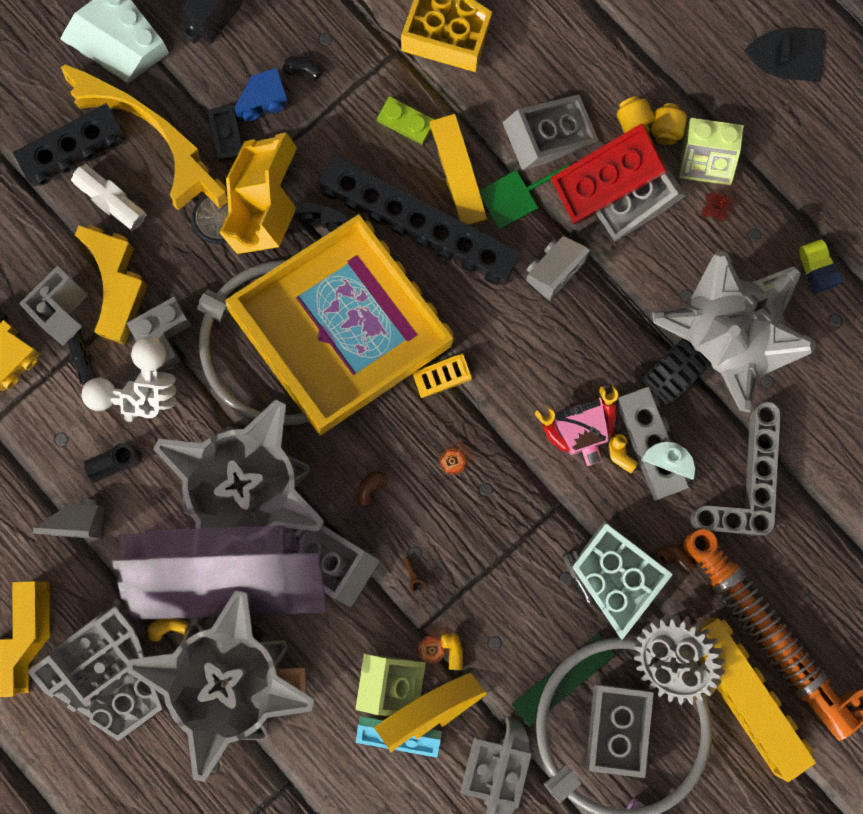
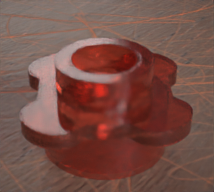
[702,192,731,222]

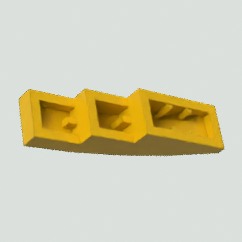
[430,114,487,225]
[374,672,487,752]

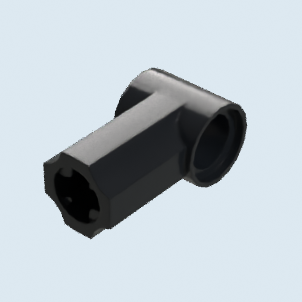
[83,443,141,483]

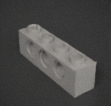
[616,387,690,501]

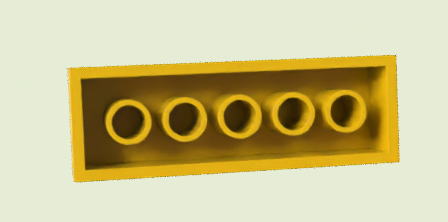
[688,617,816,782]

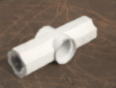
[71,163,147,231]

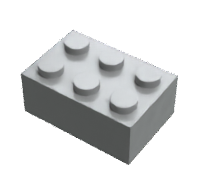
[585,683,654,778]

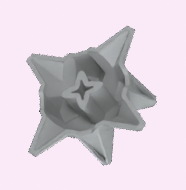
[652,251,816,412]
[154,400,324,572]
[127,591,314,782]

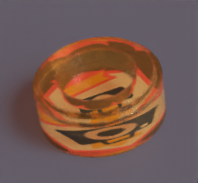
[439,448,466,475]
[418,635,445,663]

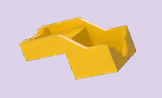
[219,133,297,254]
[0,581,51,697]

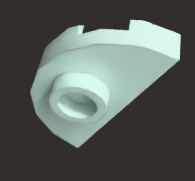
[641,442,695,479]

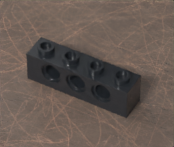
[12,103,126,187]

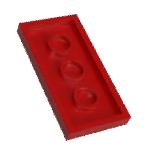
[551,123,668,224]

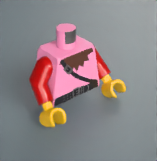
[535,385,618,466]

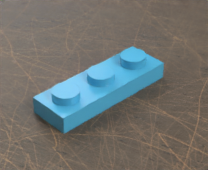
[356,716,442,758]

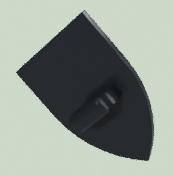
[744,29,824,82]

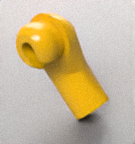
[609,434,638,474]
[147,615,189,642]
[441,632,463,670]

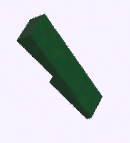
[512,633,615,727]

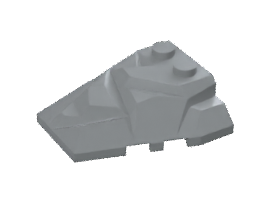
[27,605,163,741]

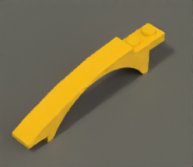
[61,65,227,211]

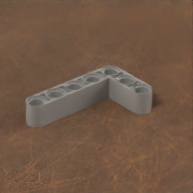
[690,402,780,536]

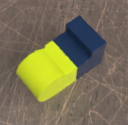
[799,239,843,294]

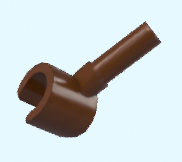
[403,557,426,595]

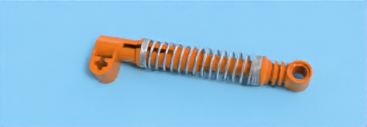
[683,529,863,741]

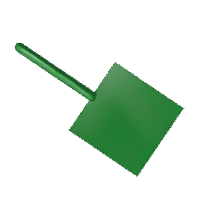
[479,164,571,230]

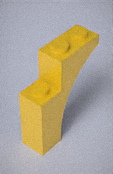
[75,225,147,345]

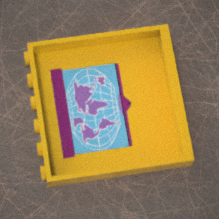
[225,214,454,436]

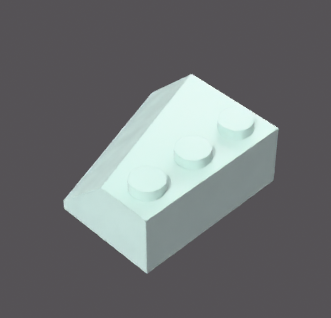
[60,0,169,84]
[572,521,673,640]

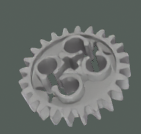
[634,614,725,705]

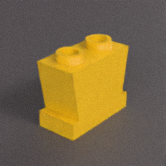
[0,320,41,392]

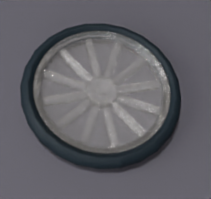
[191,193,229,244]

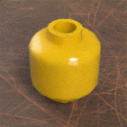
[616,96,655,133]
[650,103,687,145]

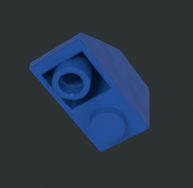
[234,68,289,121]

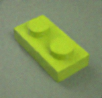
[377,96,434,145]

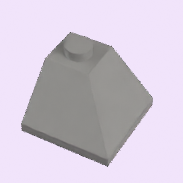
[33,499,105,539]

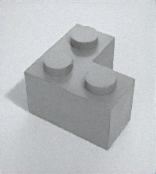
[19,266,88,346]
[127,297,192,372]

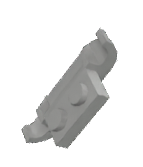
[460,716,532,814]

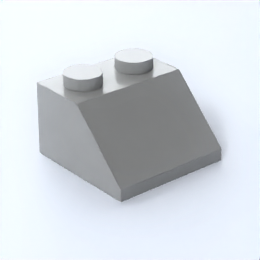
[526,236,590,301]

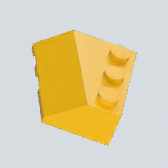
[401,0,492,72]

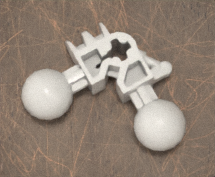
[81,337,176,422]

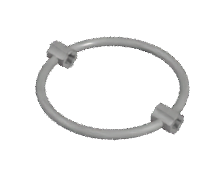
[197,260,309,426]
[536,638,712,814]

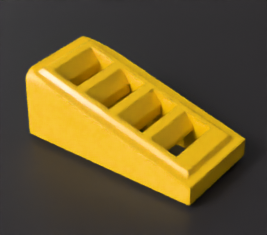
[412,353,472,398]

